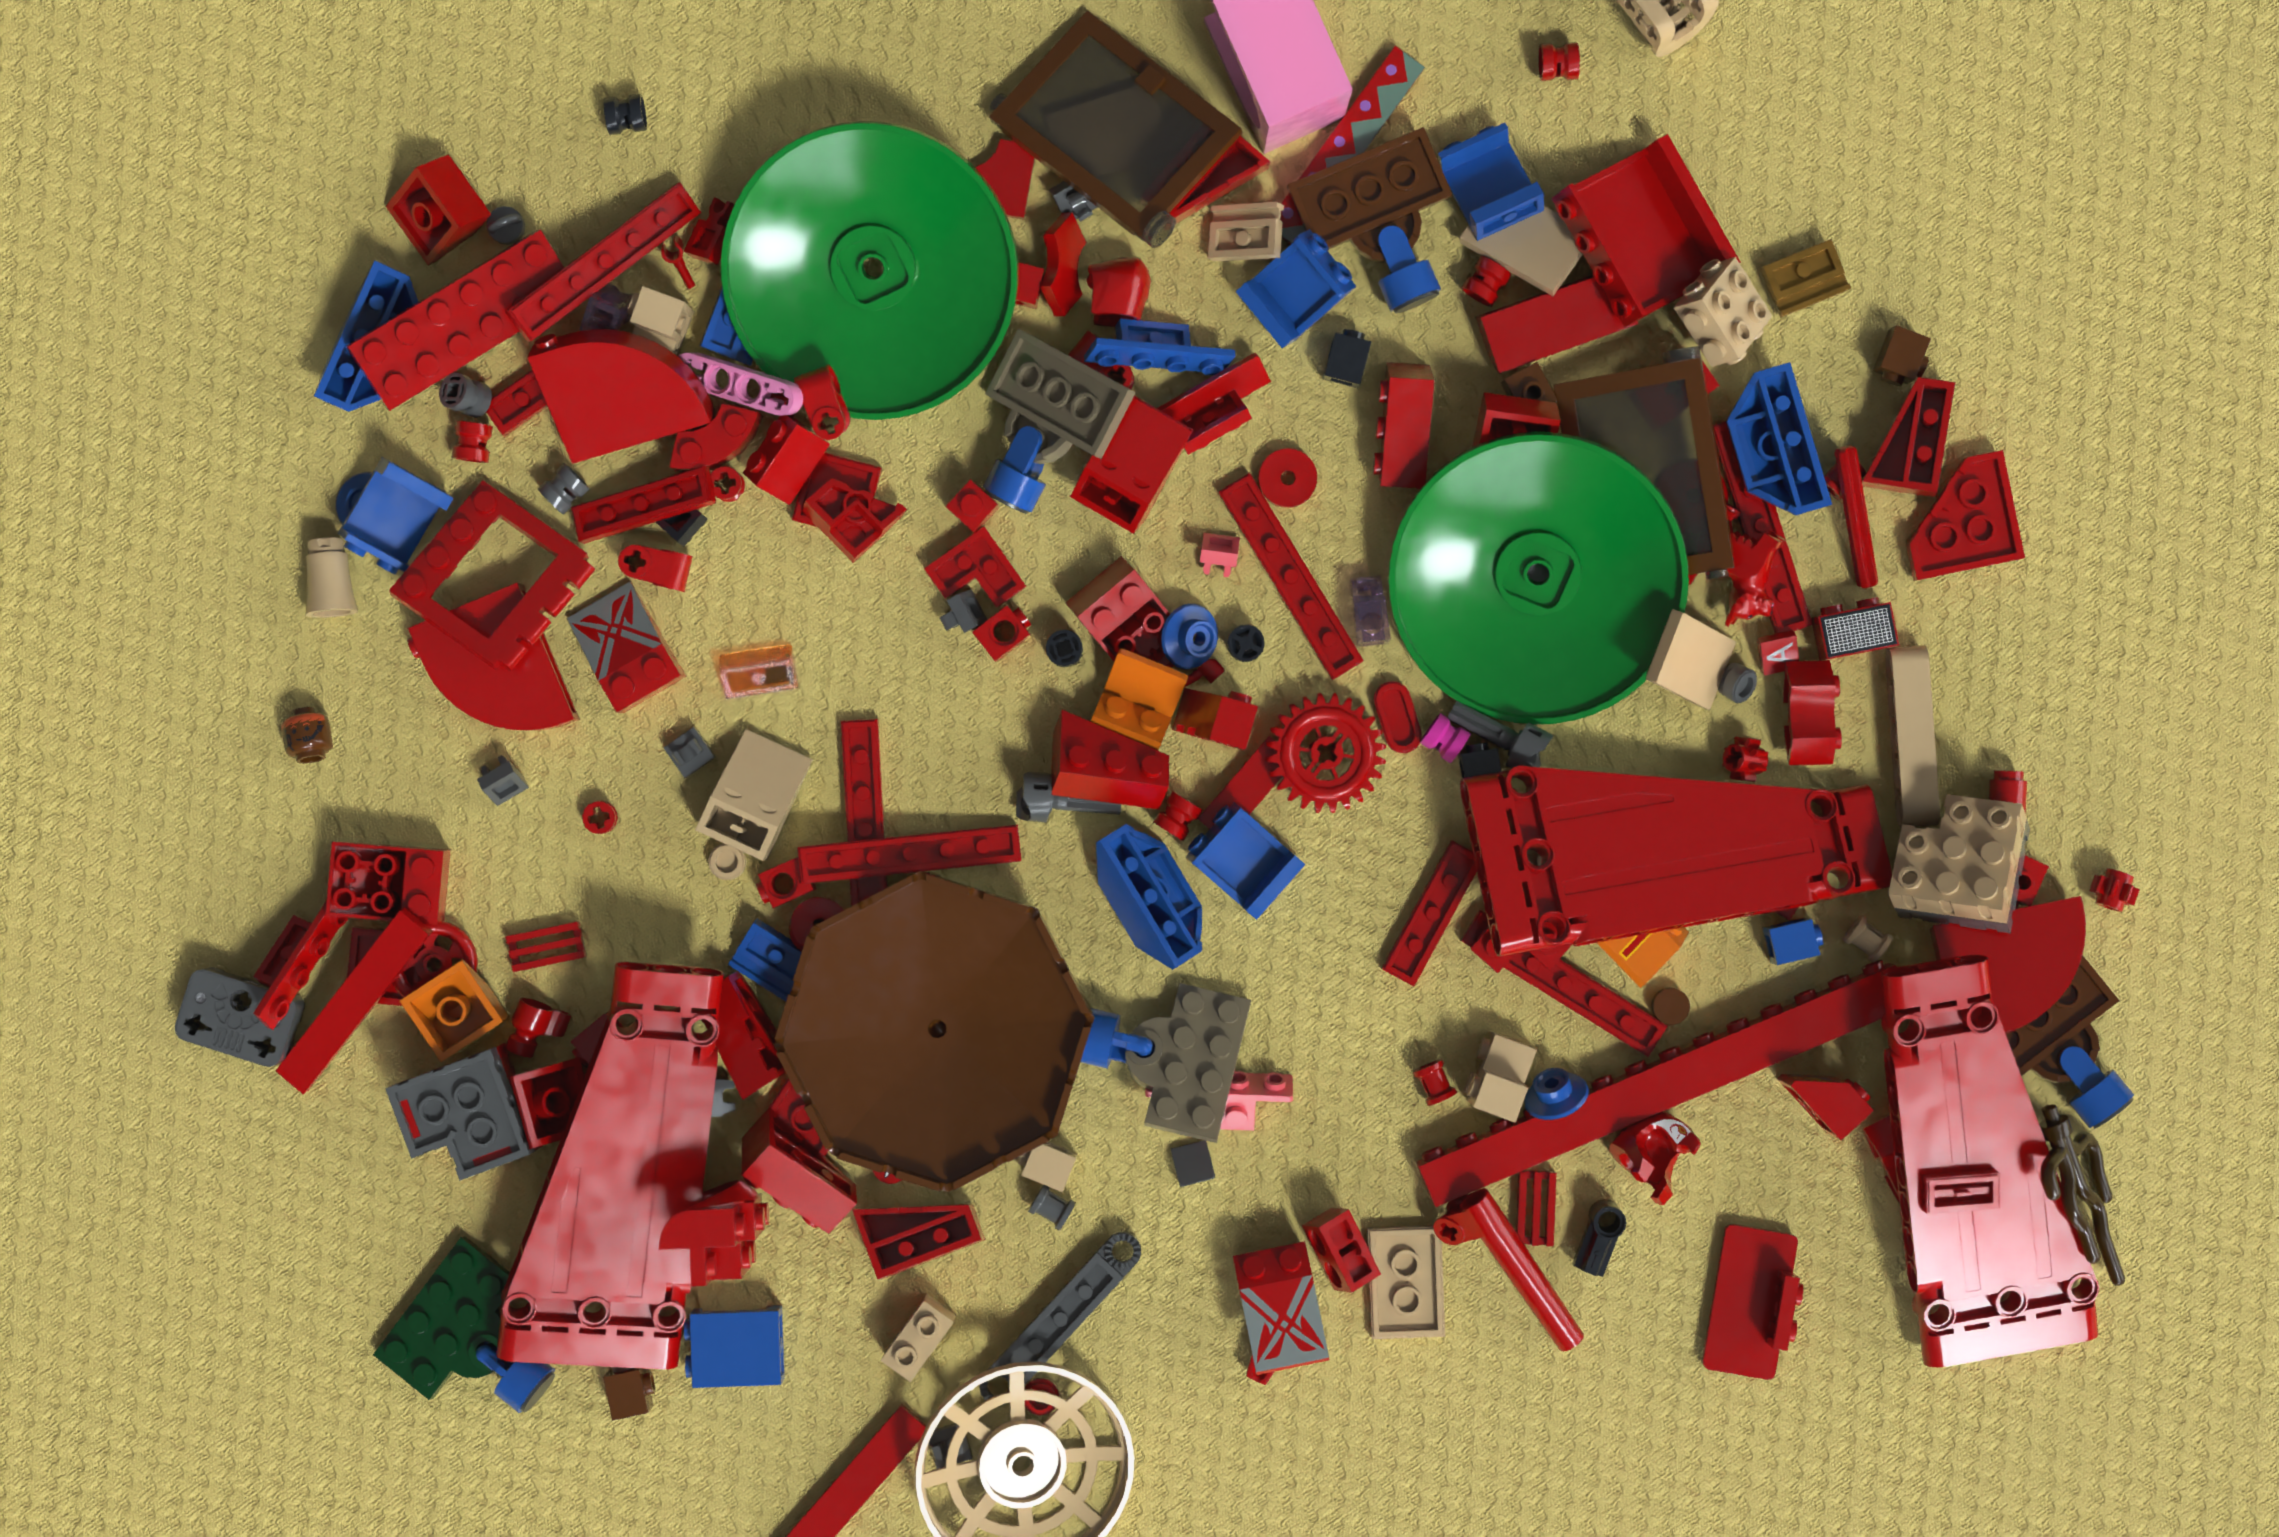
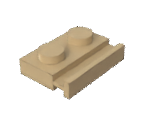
[1208,202,1284,262]

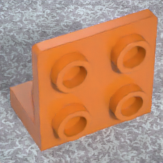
[1091,648,1188,751]

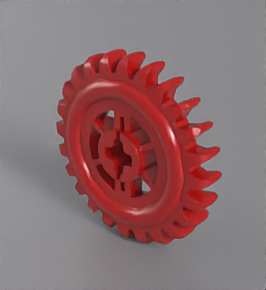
[1266,693,1386,813]

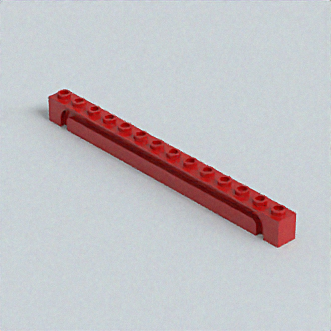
[1416,960,1896,1207]

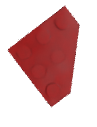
[1906,450,2025,581]

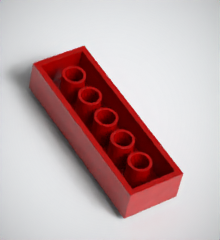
[346,230,564,411]

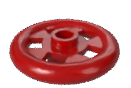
[392,921,478,998]

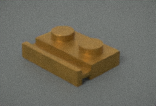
[1761,239,1851,318]

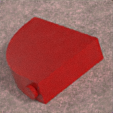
[527,329,715,464]
[407,583,580,731]
[1930,896,2086,1034]

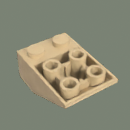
[695,729,813,861]

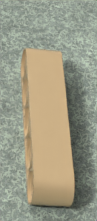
[1885,645,1940,828]

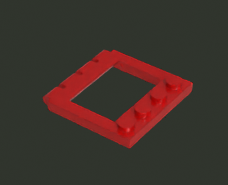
[389,480,595,671]

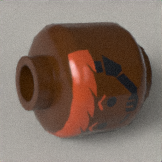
[281,707,333,764]

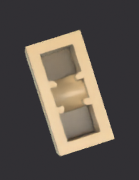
[880,1294,956,1382]

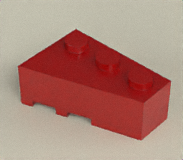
[1141,124,1270,228]
[1373,362,1434,489]
[1862,377,1956,497]
[1172,688,1258,750]
[701,971,785,1100]
[741,1107,857,1234]
[852,1205,986,1280]

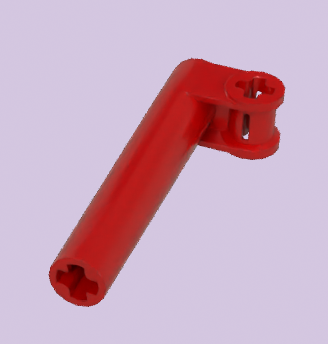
[1433,1188,1584,1352]

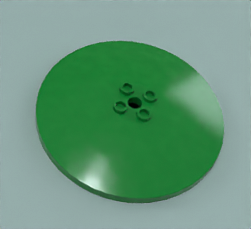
[721,121,1019,420]
[1389,432,1689,725]

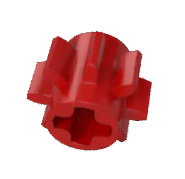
[1722,736,1769,782]
[2089,868,2140,912]

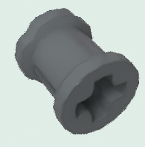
[1028,1185,1076,1231]

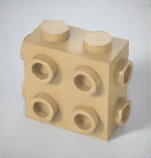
[1674,257,1772,367]

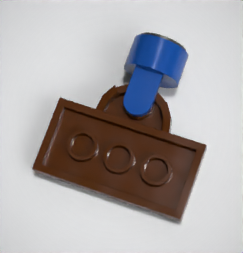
[1287,127,1453,314]
[2006,955,2134,1129]

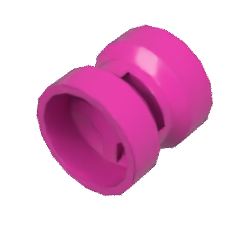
[1420,713,1471,763]

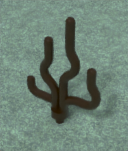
[2039,1104,2125,1286]

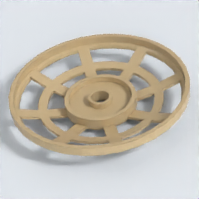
[914,1362,1134,1537]

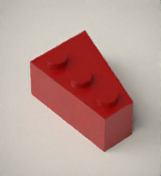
[1051,710,1169,809]

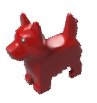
[1689,502,1786,627]

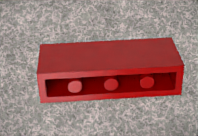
[1475,275,1638,373]

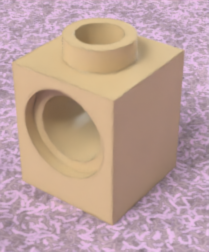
[1018,1142,1077,1192]

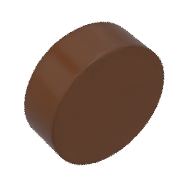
[1651,987,1690,1025]

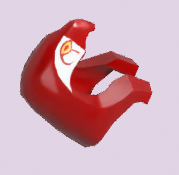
[1609,1112,1701,1205]

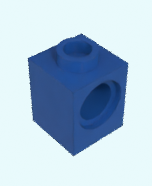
[1762,917,1823,965]

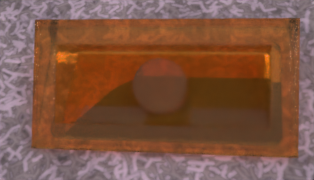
[719,644,798,699]

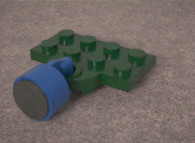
[373,1236,555,1413]

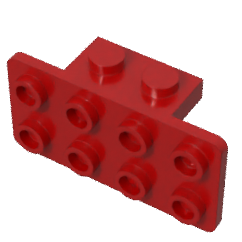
[1702,1224,1804,1380]

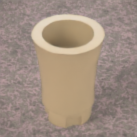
[306,537,358,618]

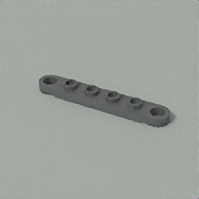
[980,1231,1141,1404]

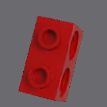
[1302,1208,1381,1293]

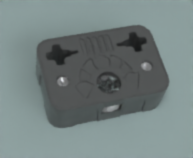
[175,967,305,1067]

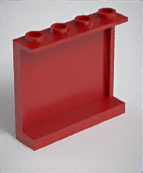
[1551,134,1741,327]

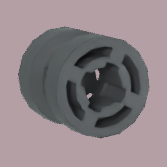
[439,372,492,418]
[538,463,590,515]

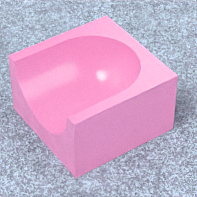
[1204,0,1353,154]

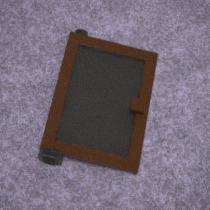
[989,11,1243,248]
[1553,346,1735,580]

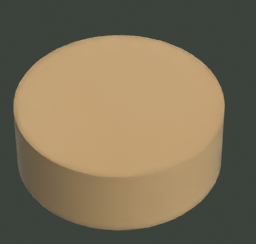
[708,844,747,880]

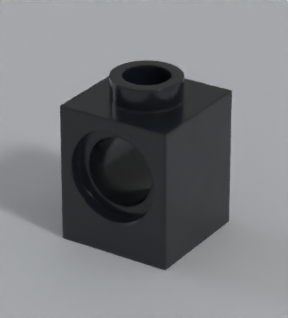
[1323,329,1371,389]
[1458,742,1501,778]

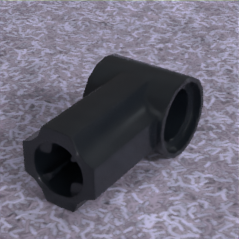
[1572,1199,1626,1277]

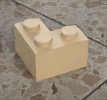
[628,286,694,356]
[1464,1032,1537,1123]

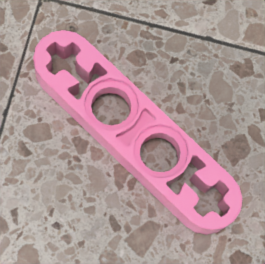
[678,352,803,416]

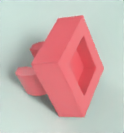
[1200,533,1240,577]

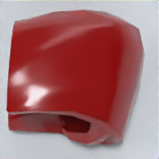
[1086,256,1151,327]

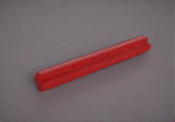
[1835,445,1878,588]

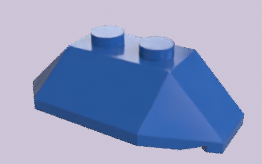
[314,260,418,412]
[1726,362,1832,516]
[1096,824,1202,970]

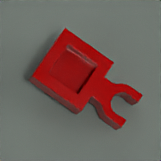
[683,197,735,265]

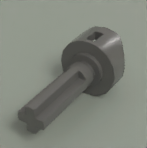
[1448,701,1554,769]
[1016,772,1121,823]

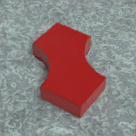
[1039,212,1087,317]

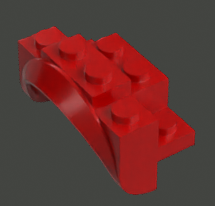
[659,1179,769,1287]

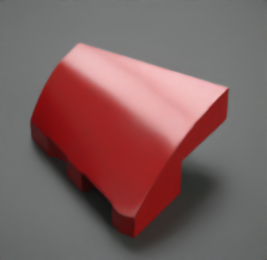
[802,478,907,563]

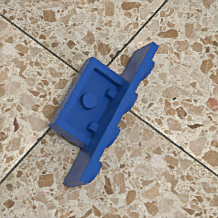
[1084,319,1236,375]

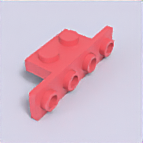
[1145,1071,1293,1131]

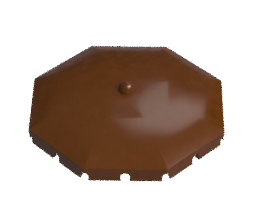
[775,871,1095,1192]

